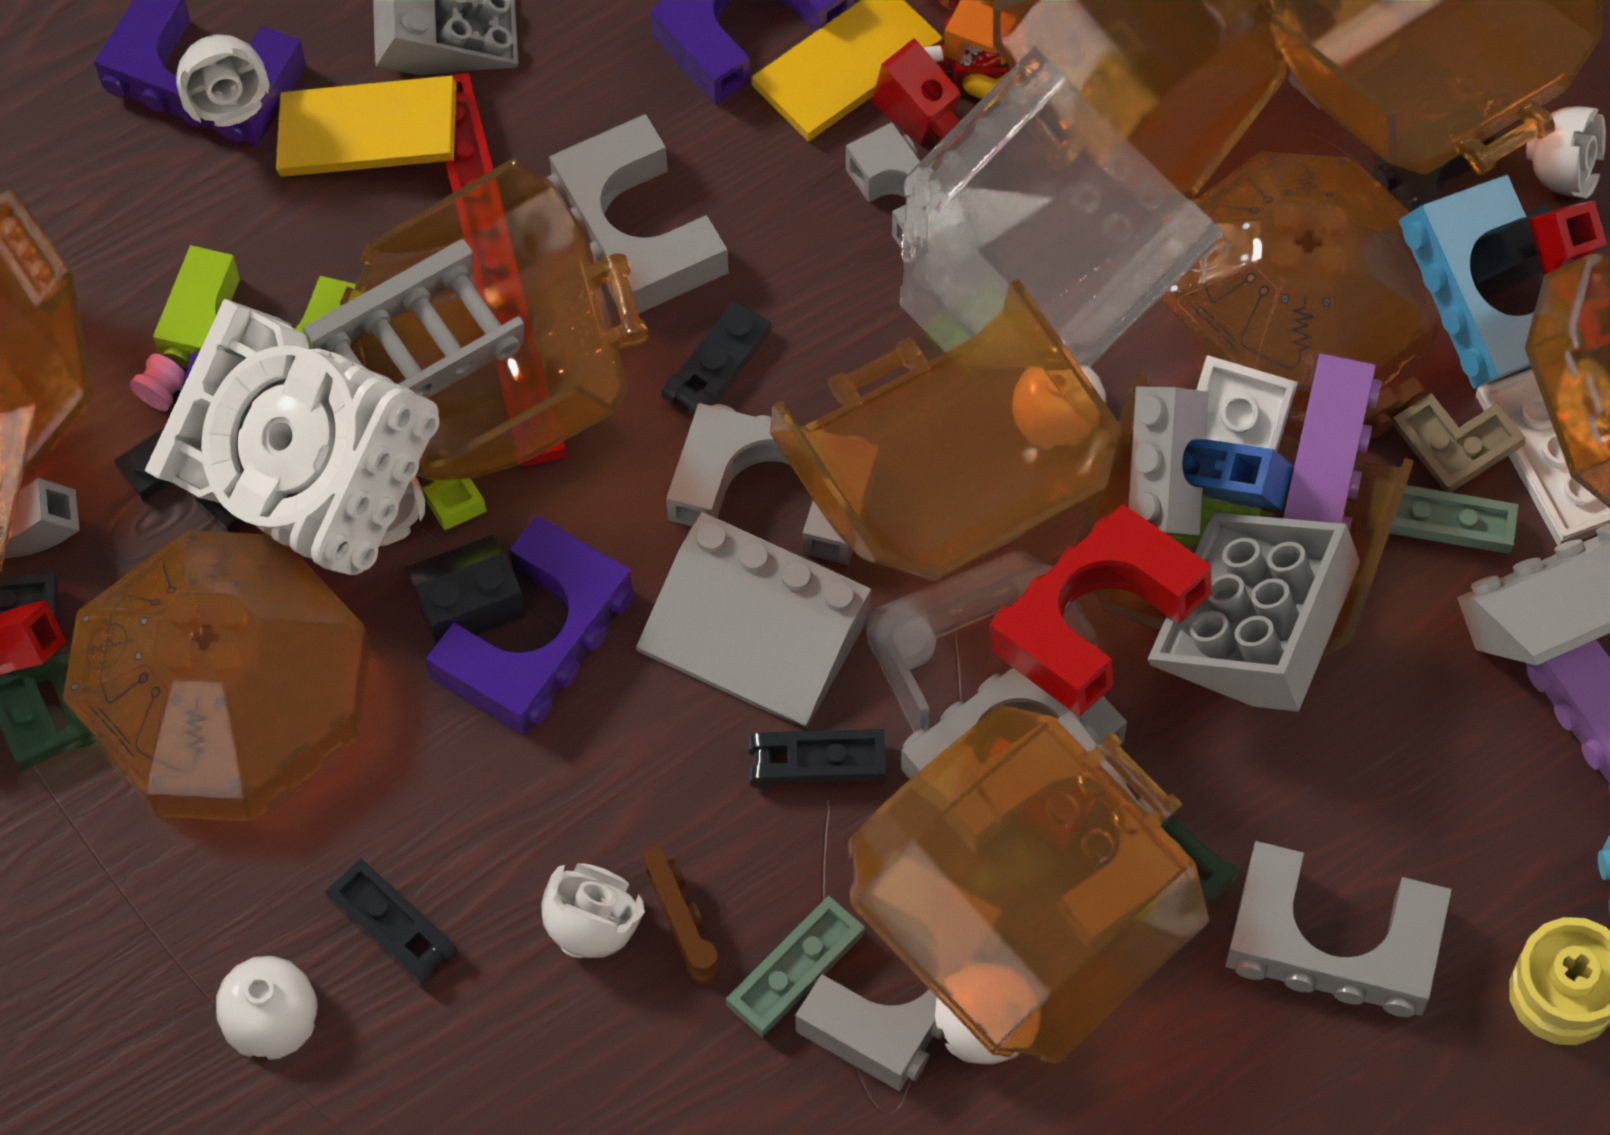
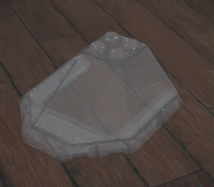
[900,46,1225,369]

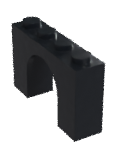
[1373,103,1551,300]

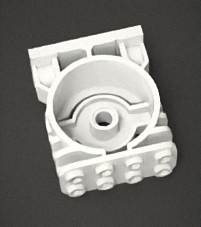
[145,299,439,575]

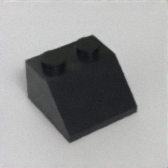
[404,535,526,646]

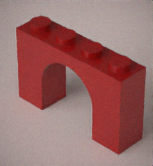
[990,504,1212,717]

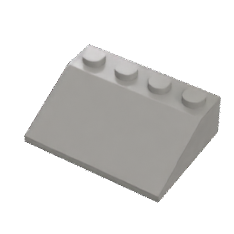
[636,511,871,730]
[1148,512,1360,712]
[1457,523,1610,666]

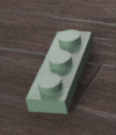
[1369,480,1519,554]
[726,895,865,1038]

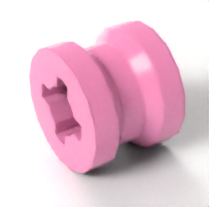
[130,353,186,411]

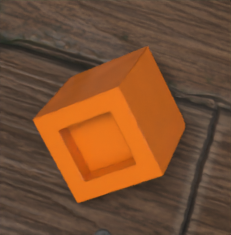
[944,0,1012,62]

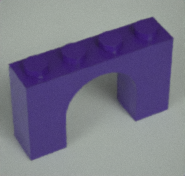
[94,0,306,146]
[650,0,854,105]
[426,514,634,736]

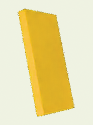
[752,0,943,142]
[276,76,456,177]

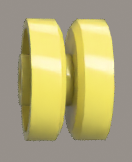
[1509,917,1610,1045]

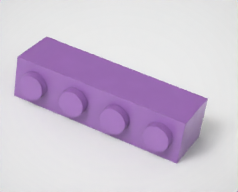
[1283,353,1382,532]
[1526,639,1610,790]

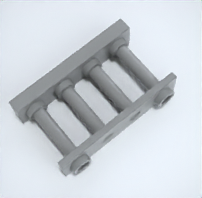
[303,239,524,398]

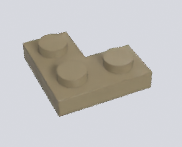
[1393,393,1526,493]

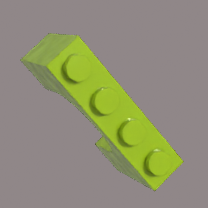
[153,245,365,369]

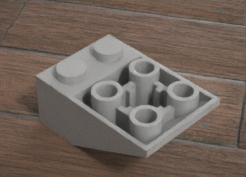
[373,0,518,75]

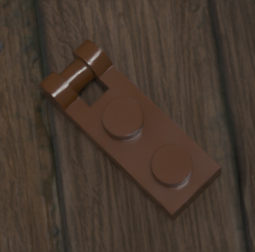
[642,845,719,986]

